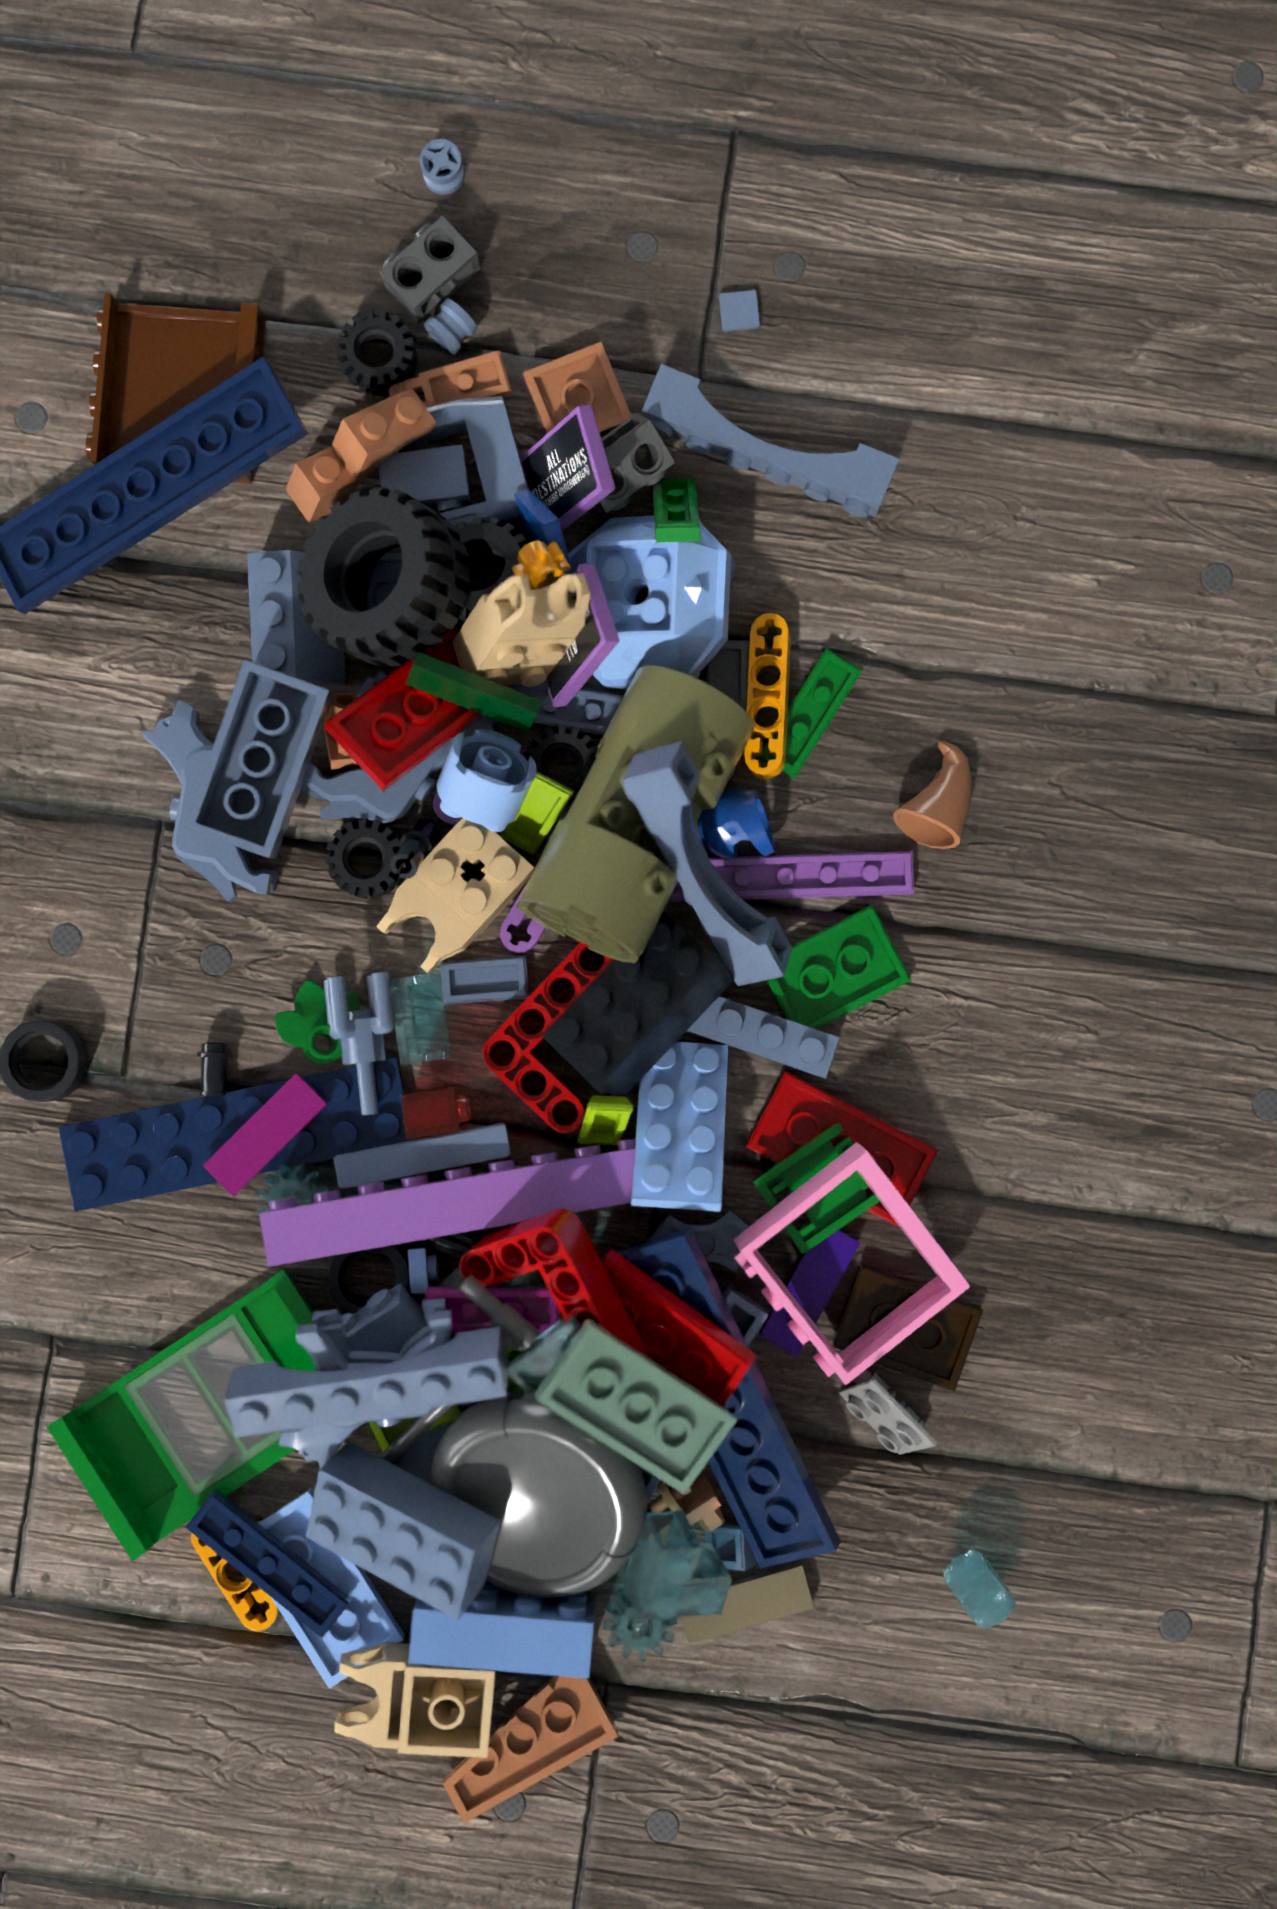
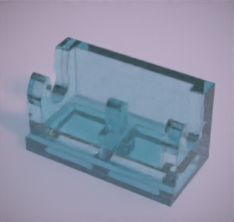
[389,973,452,1066]

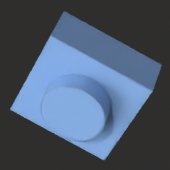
[408,1244,439,1293]

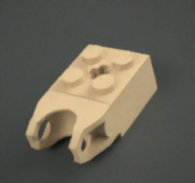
[452,574,590,687]
[376,818,535,974]
[334,1643,495,1758]

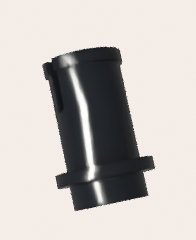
[197,1042,232,1096]

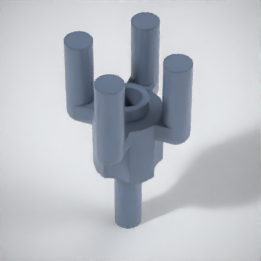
[323,972,394,1115]

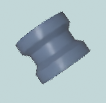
[419,139,465,195]
[424,298,478,355]

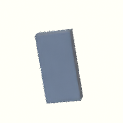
[440,956,529,1005]

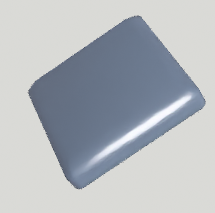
[719,290,760,332]

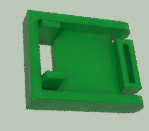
[752,1122,880,1254]

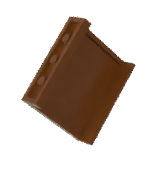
[85,293,266,484]

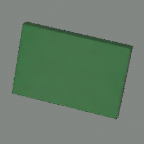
[766,905,912,1029]

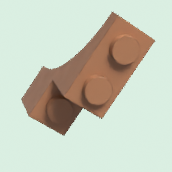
[285,388,436,523]

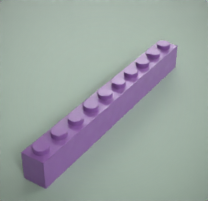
[259,1138,636,1267]

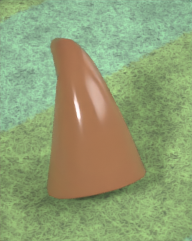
[893,741,972,849]

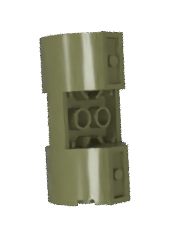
[516,666,754,963]

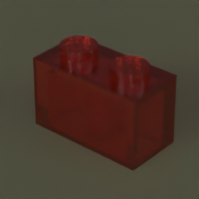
[401,1086,473,1139]

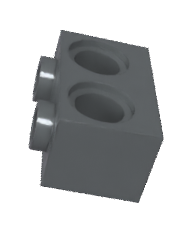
[379,215,480,324]
[595,413,675,513]

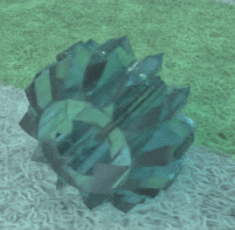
[256,1163,330,1215]
[944,1548,1016,1629]
[603,1582,678,1662]

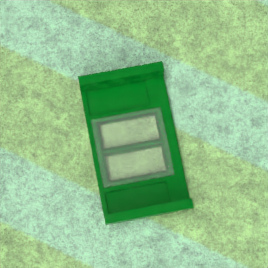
[47,1269,316,1561]

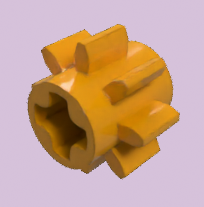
[512,540,571,590]

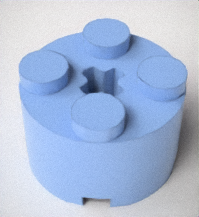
[437,729,537,832]

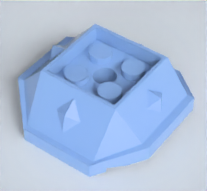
[568,516,731,689]

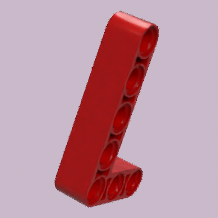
[482,942,614,1133]
[459,1209,652,1360]

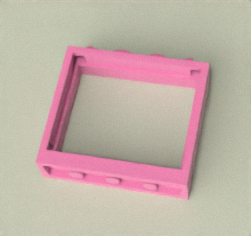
[733,1142,971,1385]

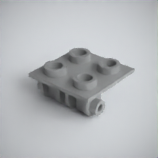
[839,1369,937,1455]

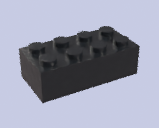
[542,911,735,1097]

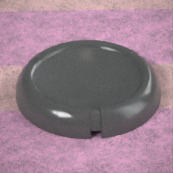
[429,1392,647,1598]

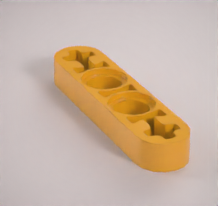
[744,613,791,780]

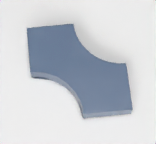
[645,1210,749,1272]

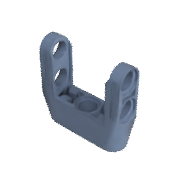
[405,396,527,530]

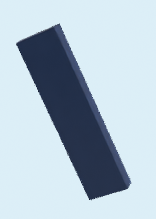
[185,1489,352,1638]

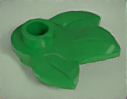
[275,980,360,1065]

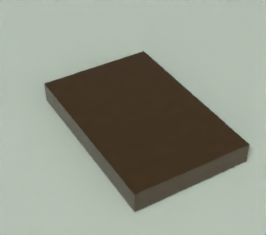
[831,1264,983,1392]

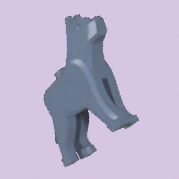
[300,671,498,825]
[143,700,279,903]
[279,1298,455,1468]

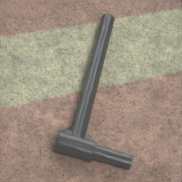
[379,1275,540,1465]

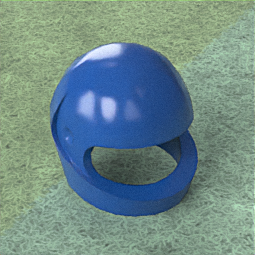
[697,788,776,859]

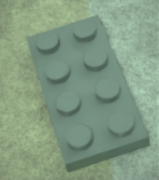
[535,1319,737,1494]

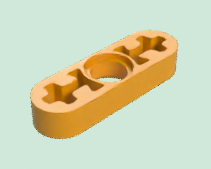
[191,1533,280,1631]

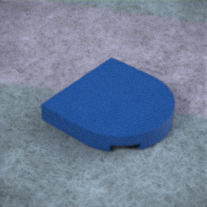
[514,489,571,575]

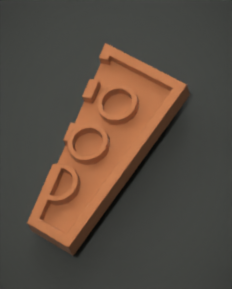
[443,1675,618,1823]

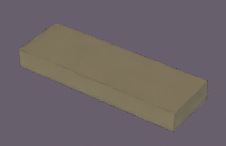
[676,1562,814,1644]

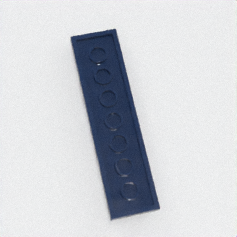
[0,357,309,614]
[58,1058,415,1212]
[617,1228,841,1568]

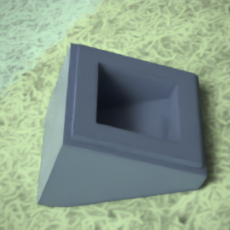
[705,1520,758,1571]

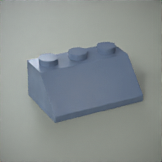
[247,550,347,687]

